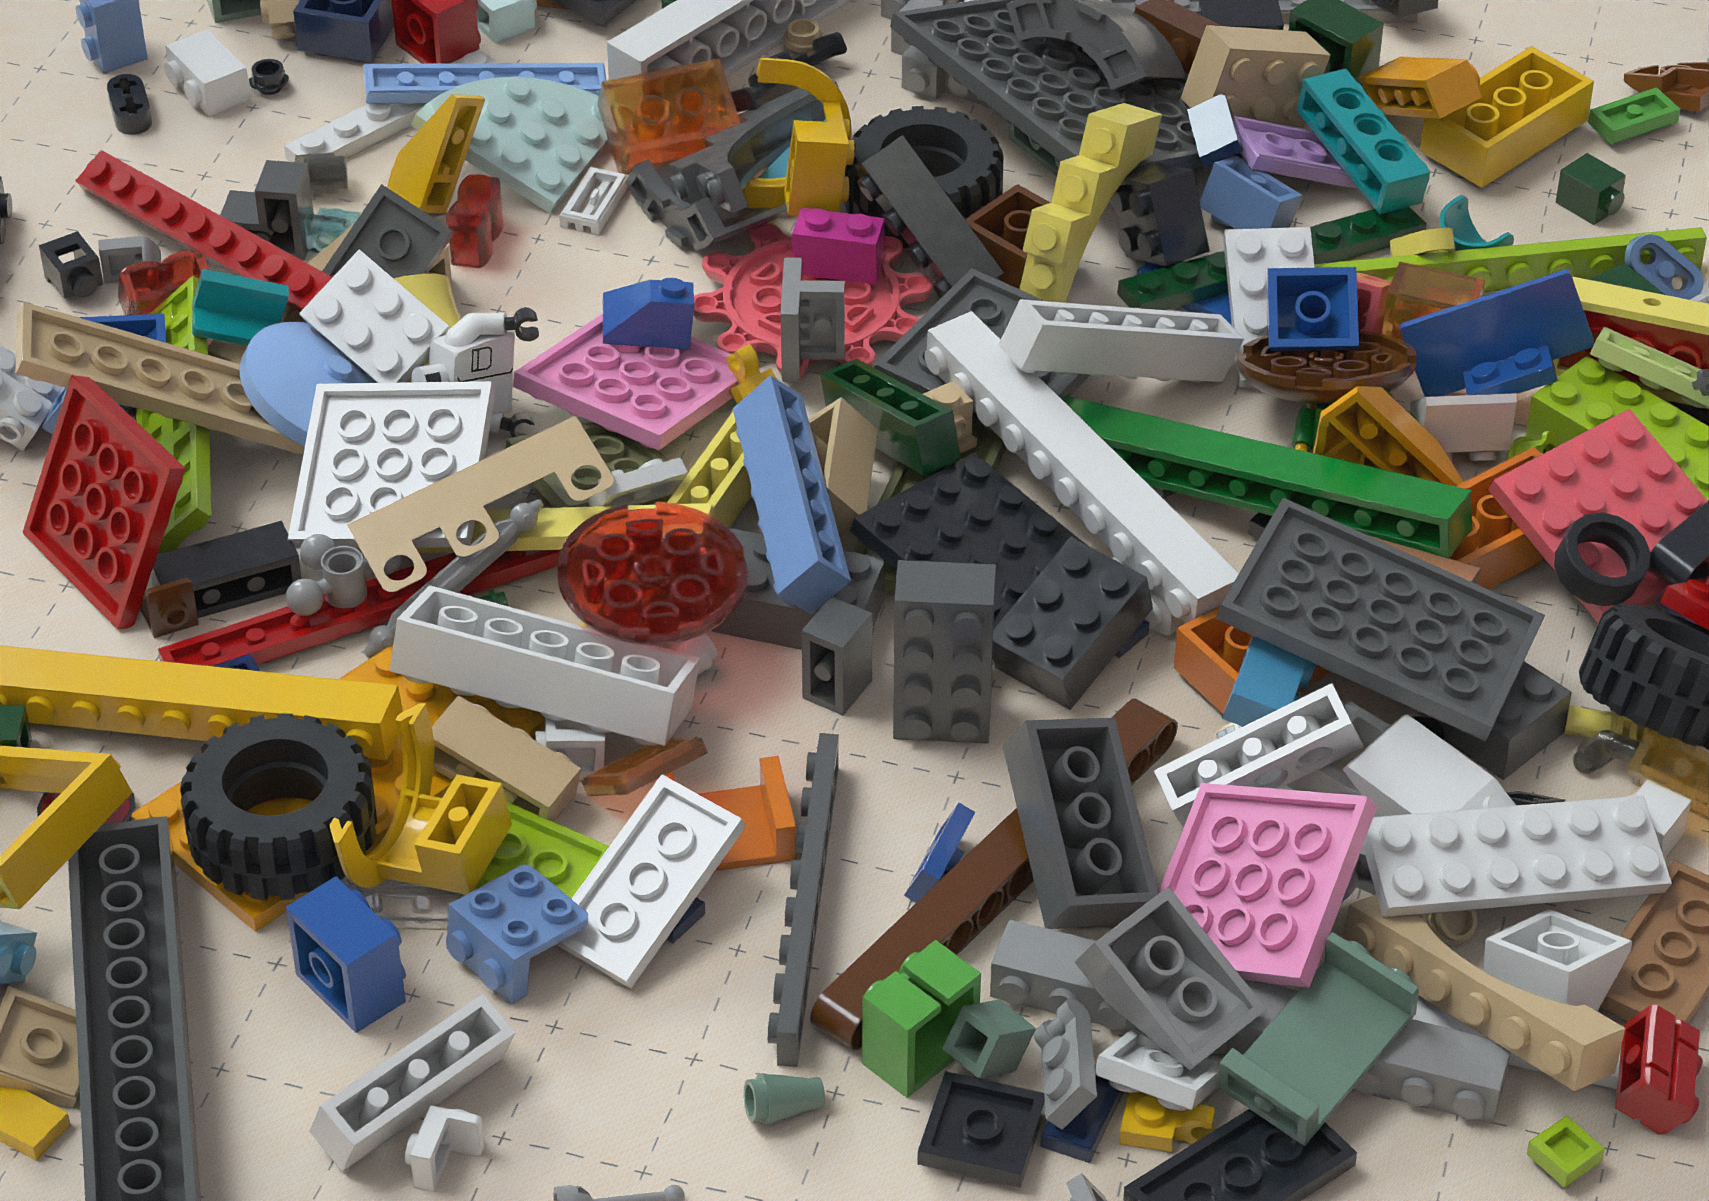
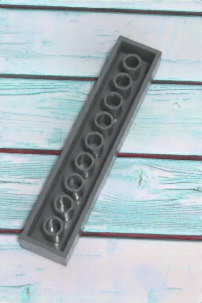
[68,816,201,1201]

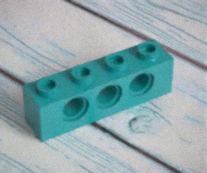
[1296,69,1431,214]

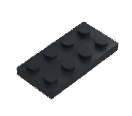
[1123,1109,1357,1201]

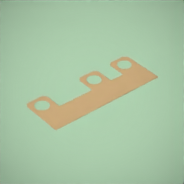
[347,415,614,592]

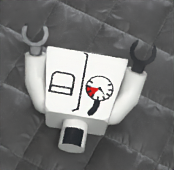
[411,307,539,438]

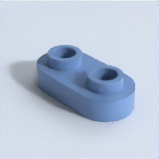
[1625,234,1703,300]

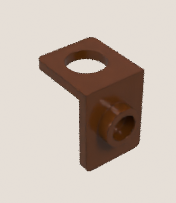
[140,578,199,638]

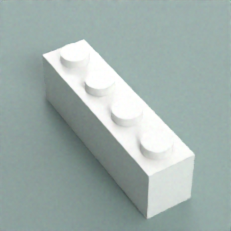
[309,994,516,1172]

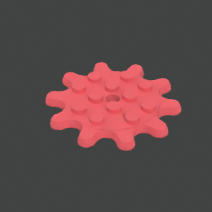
[693,223,933,379]

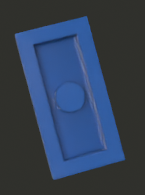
[904,802,975,903]

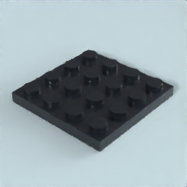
[850,453,1087,628]

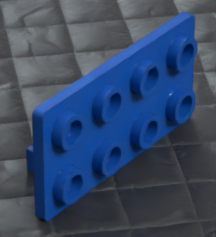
[1400,269,1595,397]

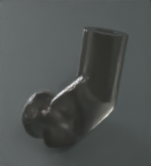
[1573,730,1647,774]

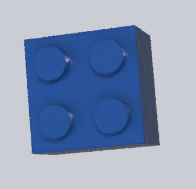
[286,877,406,1033]

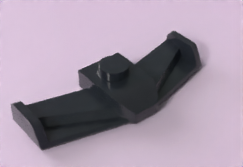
[725,32,847,115]

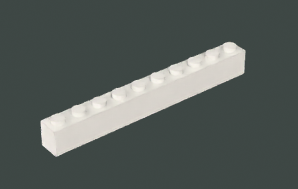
[925,311,1239,623]

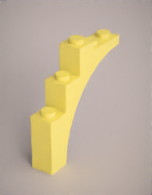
[1020,103,1162,303]

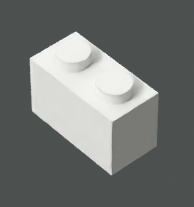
[164,29,251,117]

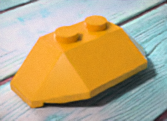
[1313,386,1464,486]

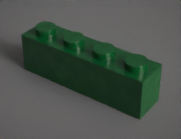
[820,359,961,475]

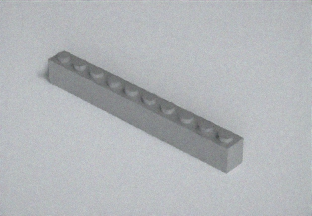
[990,919,1511,1124]

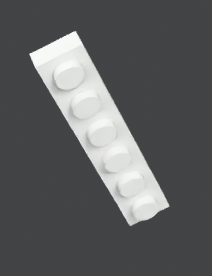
[284,49,497,177]

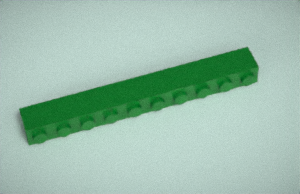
[1062,396,1472,558]

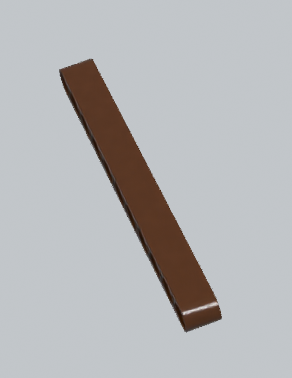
[810,698,1178,1051]

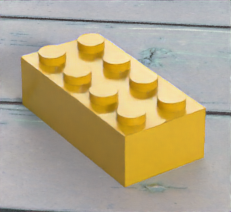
[1420,46,1594,188]

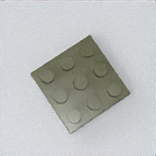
[505,422,684,508]

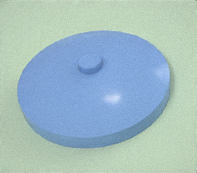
[239,322,376,447]

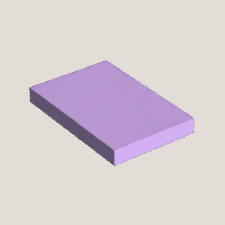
[1234,116,1357,189]

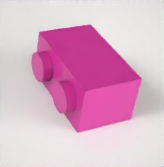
[792,208,885,285]

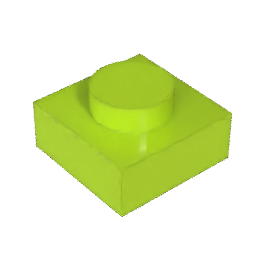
[1527,1115,1605,1188]

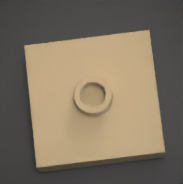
[0,986,80,1108]

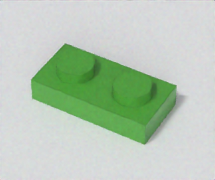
[1588,87,1680,144]

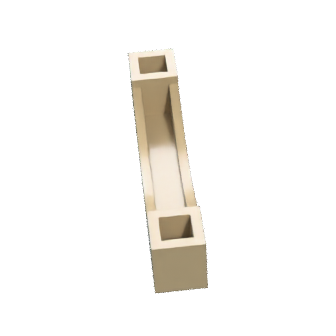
[1343,894,1625,1091]

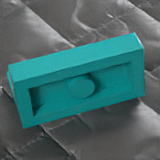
[192,269,289,346]

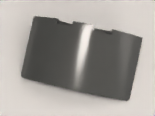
[1006,0,1185,91]
[625,157,788,250]

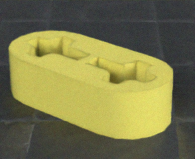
[1390,228,1455,257]

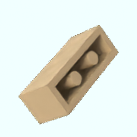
[432,696,581,822]

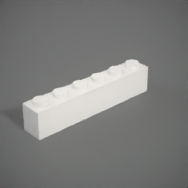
[999,299,1244,384]

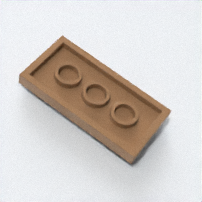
[1599,860,1709,1024]

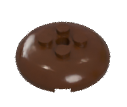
[1237,330,1416,410]

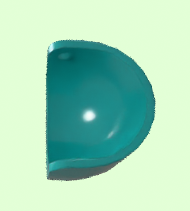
[1439,195,1514,251]

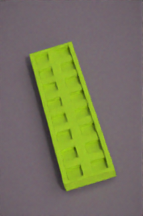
[136,276,212,555]

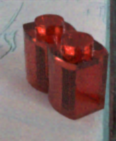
[446,174,504,269]
[118,250,209,315]

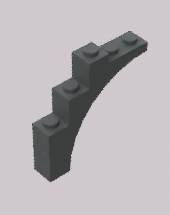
[669,80,839,213]

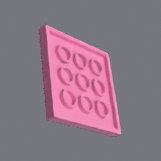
[513,314,739,451]
[1158,783,1377,988]

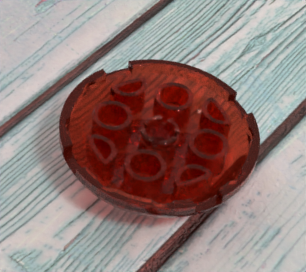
[557,502,748,646]

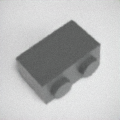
[802,596,872,715]

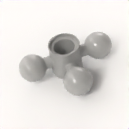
[286,534,402,616]

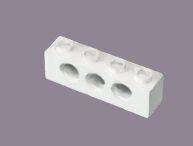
[1154,683,1364,828]

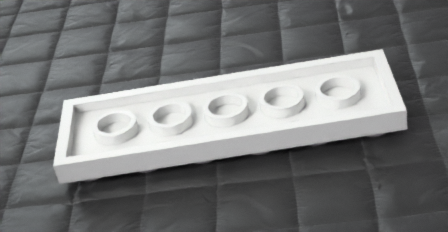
[1363,795,1672,917]

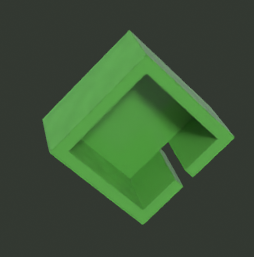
[862,940,981,1098]

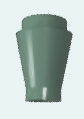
[744,1073,825,1126]

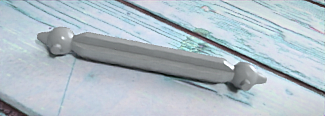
[363,499,543,657]

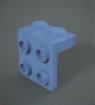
[446,865,588,1005]

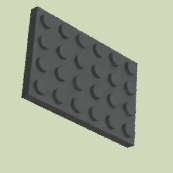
[1216,498,1545,741]

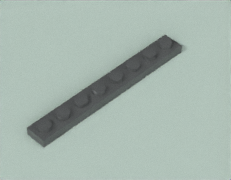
[767,733,839,1067]

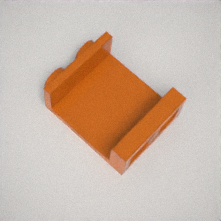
[663,756,796,871]

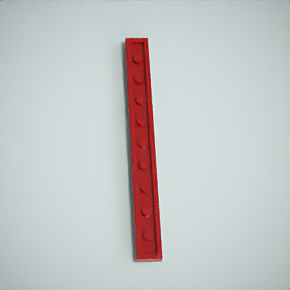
[75,150,333,312]
[158,548,611,670]

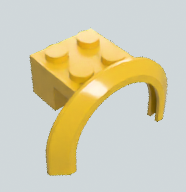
[743,58,854,216]
[330,703,512,895]

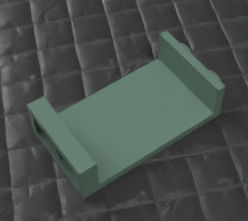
[1219,932,1419,1146]

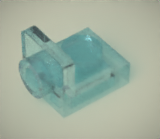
[304,208,361,253]

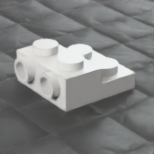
[0,345,64,451]

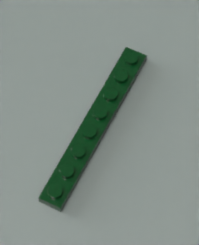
[1117,207,1427,310]

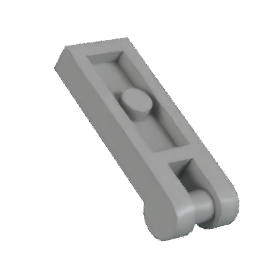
[1033,998,1097,1129]

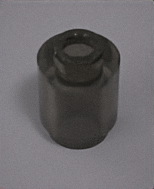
[295,152,348,195]

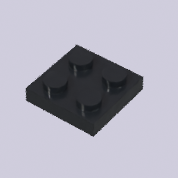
[917,1071,1045,1188]

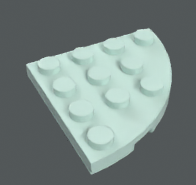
[411,77,630,214]

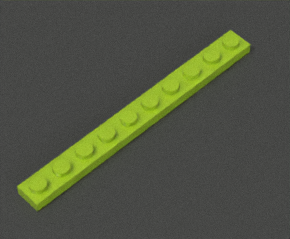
[1314,227,1707,301]

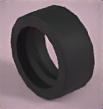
[1554,512,1651,607]

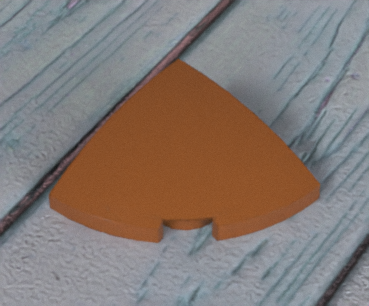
[1624,62,1709,112]

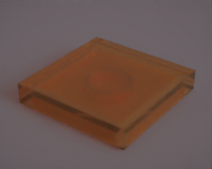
[581,736,708,796]

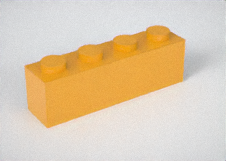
[1359,56,1483,119]

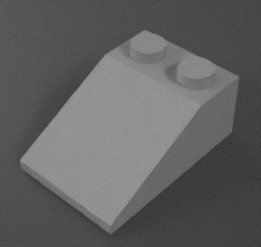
[1075,886,1267,1070]

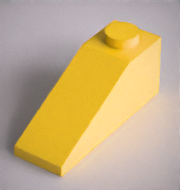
[387,94,485,213]

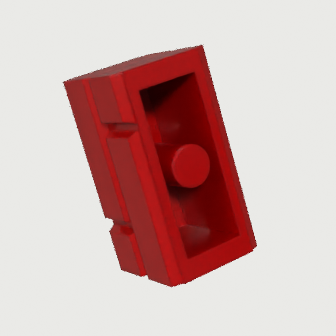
[1615,1004,1703,1135]

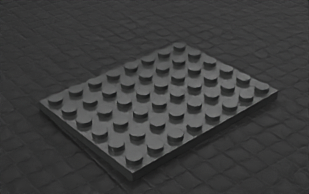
[890,0,1243,169]

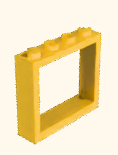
[0,746,133,910]

